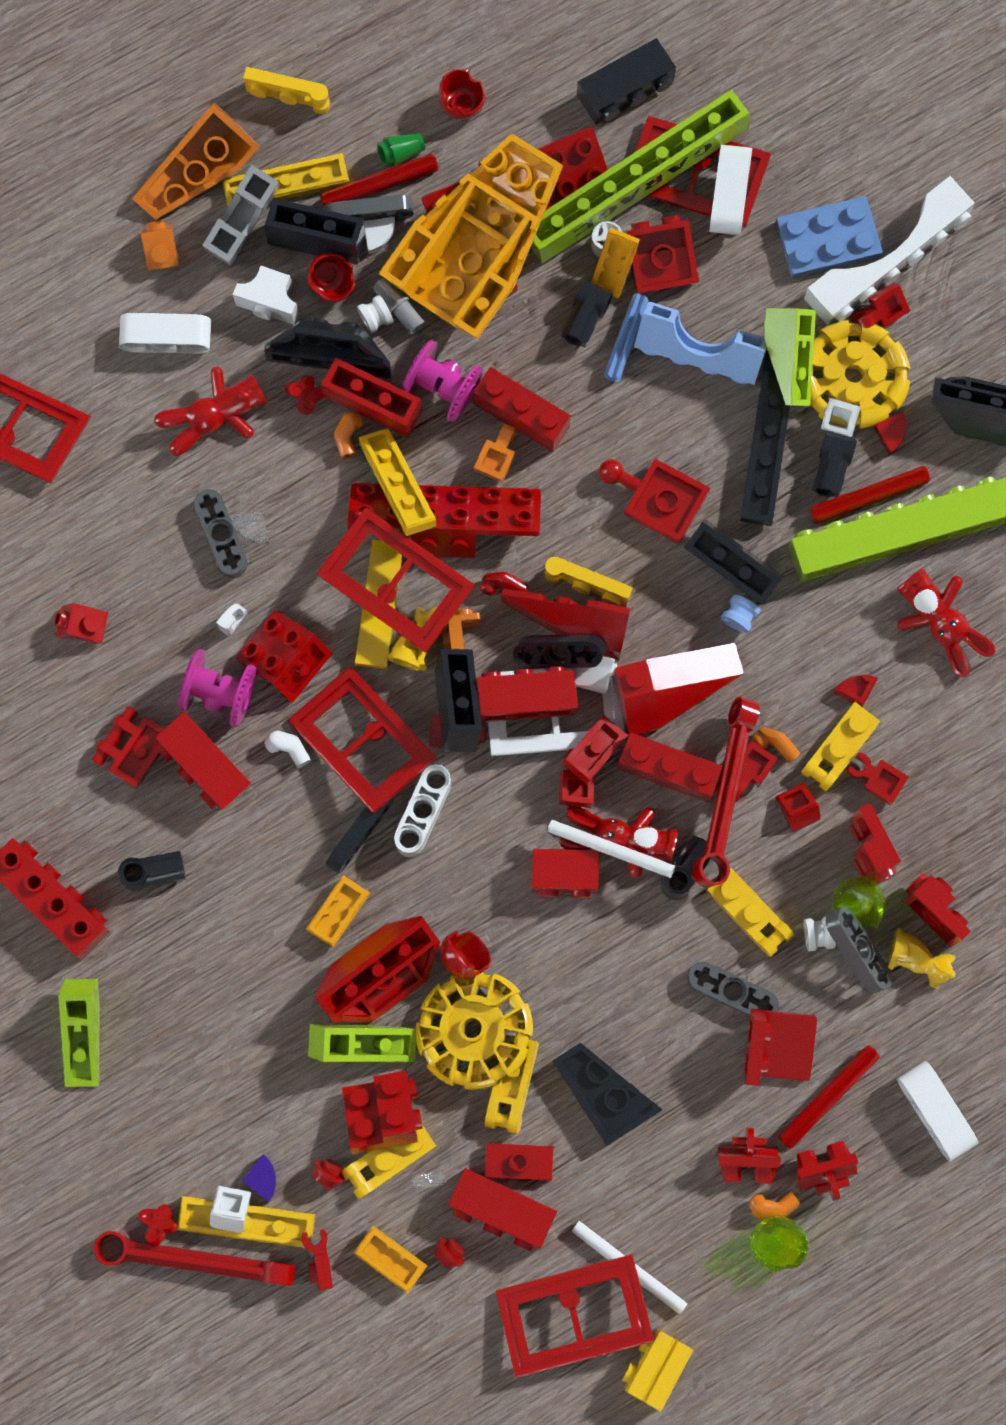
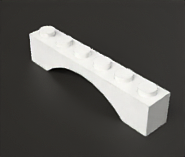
[804,176,975,326]

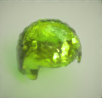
[833,876,886,929]
[748,1215,809,1272]

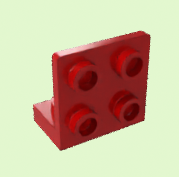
[235,610,332,703]
[743,1009,817,1086]

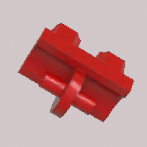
[717,1127,781,1184]
[797,1141,858,1201]

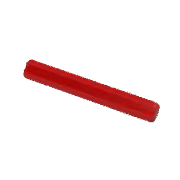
[320,154,438,206]
[809,466,930,524]
[778,1045,880,1149]

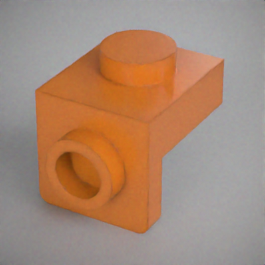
[141,221,179,271]
[443,609,481,649]

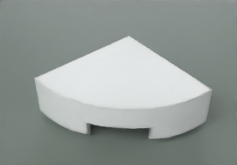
[364,217,395,254]
[216,604,247,636]

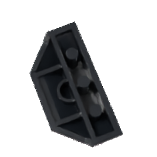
[264,318,392,379]
[931,376,1006,446]

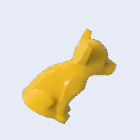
[386,606,448,671]
[888,927,956,989]

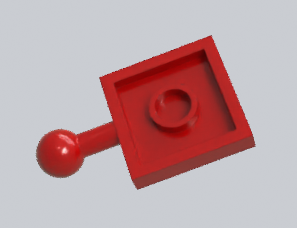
[599,459,711,545]

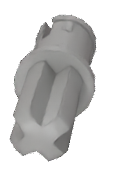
[373,278,426,335]

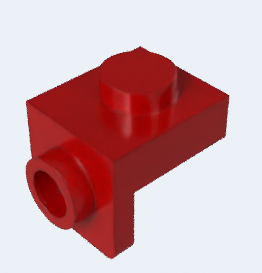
[54,603,108,644]

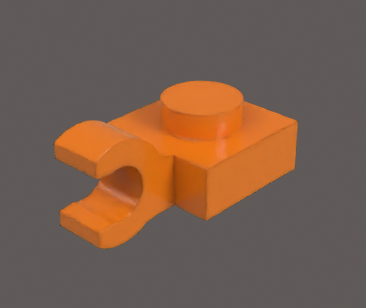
[473,423,516,483]

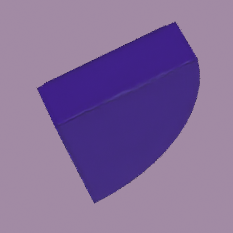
[242,1154,276,1202]

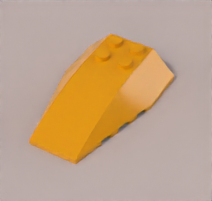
[379,133,563,339]

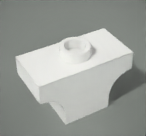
[233,266,299,325]

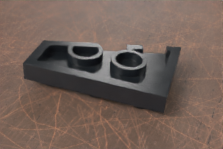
[552,1043,663,1147]

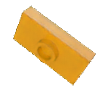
[591,228,640,298]
[306,875,370,948]
[353,1225,428,1294]

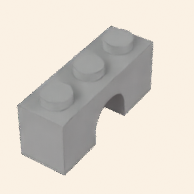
[202,165,279,266]

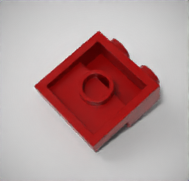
[624,215,699,294]
[849,803,901,886]
[903,872,971,948]
[342,1071,423,1154]

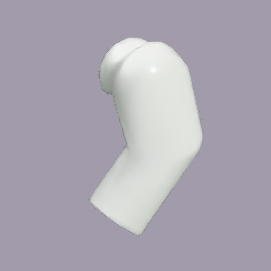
[265,730,311,768]

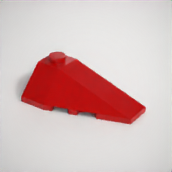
[501,589,631,660]
[611,643,744,737]

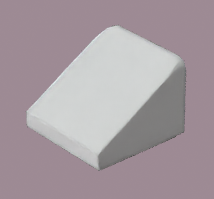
[820,398,860,437]
[575,655,615,694]
[210,1186,251,1233]

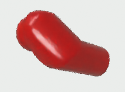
[479,572,529,596]

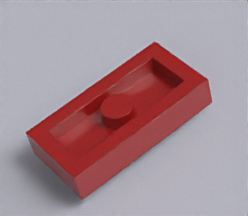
[562,714,628,784]
[485,1143,554,1181]

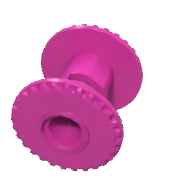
[402,340,483,423]
[178,649,257,727]

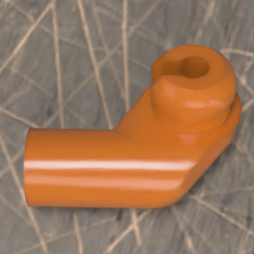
[334,412,363,460]
[752,727,800,763]
[749,1192,801,1222]

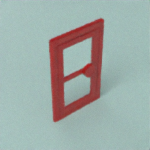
[635,115,771,228]
[0,373,91,484]
[316,507,476,653]
[288,666,438,814]
[496,1254,655,1378]

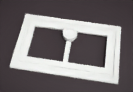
[487,663,626,756]

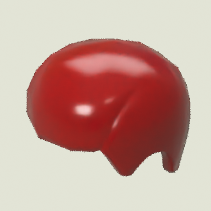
[438,69,486,120]
[307,252,355,302]
[440,930,492,980]

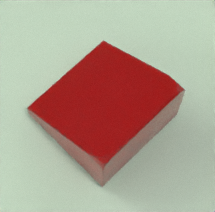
[775,783,821,832]

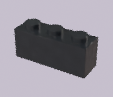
[577,38,676,125]
[265,198,366,265]
[684,520,784,605]
[434,649,482,752]

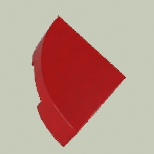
[874,411,907,455]
[834,675,878,707]

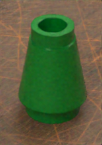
[377,132,425,167]

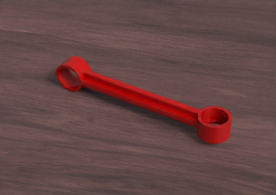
[692,696,760,888]
[93,1231,296,1286]

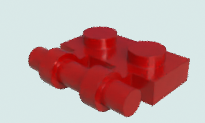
[91,706,164,789]

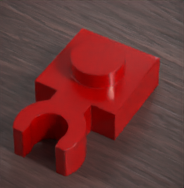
[559,749,594,808]
[846,752,909,806]

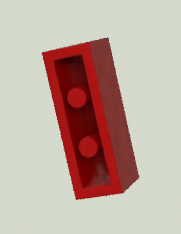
[321,358,422,437]
[473,367,571,452]
[476,666,578,723]
[154,711,251,810]
[618,732,723,803]
[448,1168,557,1252]

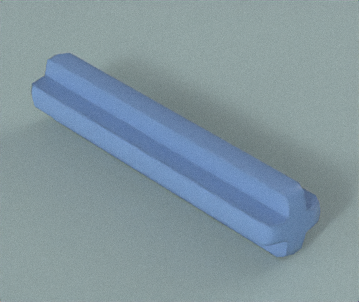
[604,293,648,382]

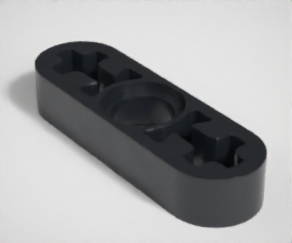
[513,634,607,669]
[326,797,395,874]

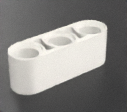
[709,144,752,236]
[119,313,211,354]
[394,764,451,857]
[897,1061,979,1162]

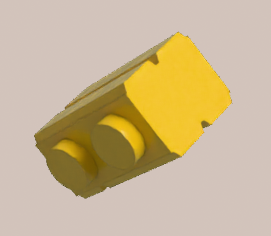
[622,1328,694,1411]

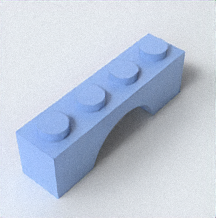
[634,302,767,385]

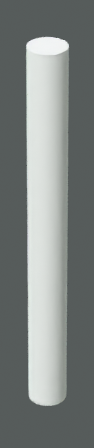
[547,820,675,878]
[571,1221,688,1314]

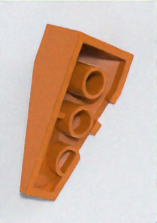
[132,103,261,220]

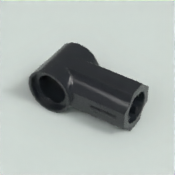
[561,280,613,347]
[812,431,857,498]
[661,835,711,900]
[118,851,186,891]

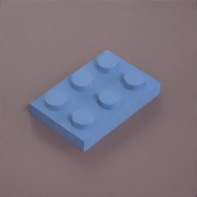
[775,196,883,279]

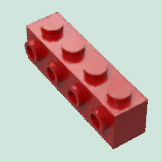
[0,837,110,960]

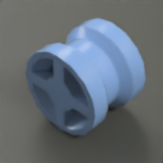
[720,595,761,633]

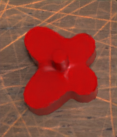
[285,375,323,415]
[138,1204,177,1247]

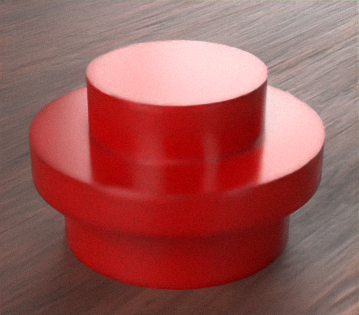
[311,1159,344,1189]
[433,1238,464,1270]

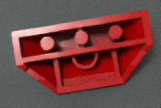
[314,916,440,1023]

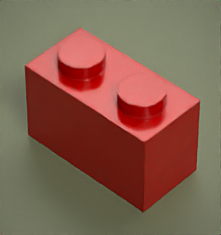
[532,849,599,899]

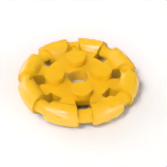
[808,320,910,429]
[415,970,533,1090]

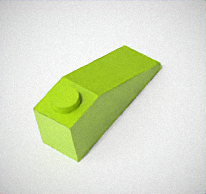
[764,308,816,406]
[58,979,100,1087]
[308,1023,416,1062]

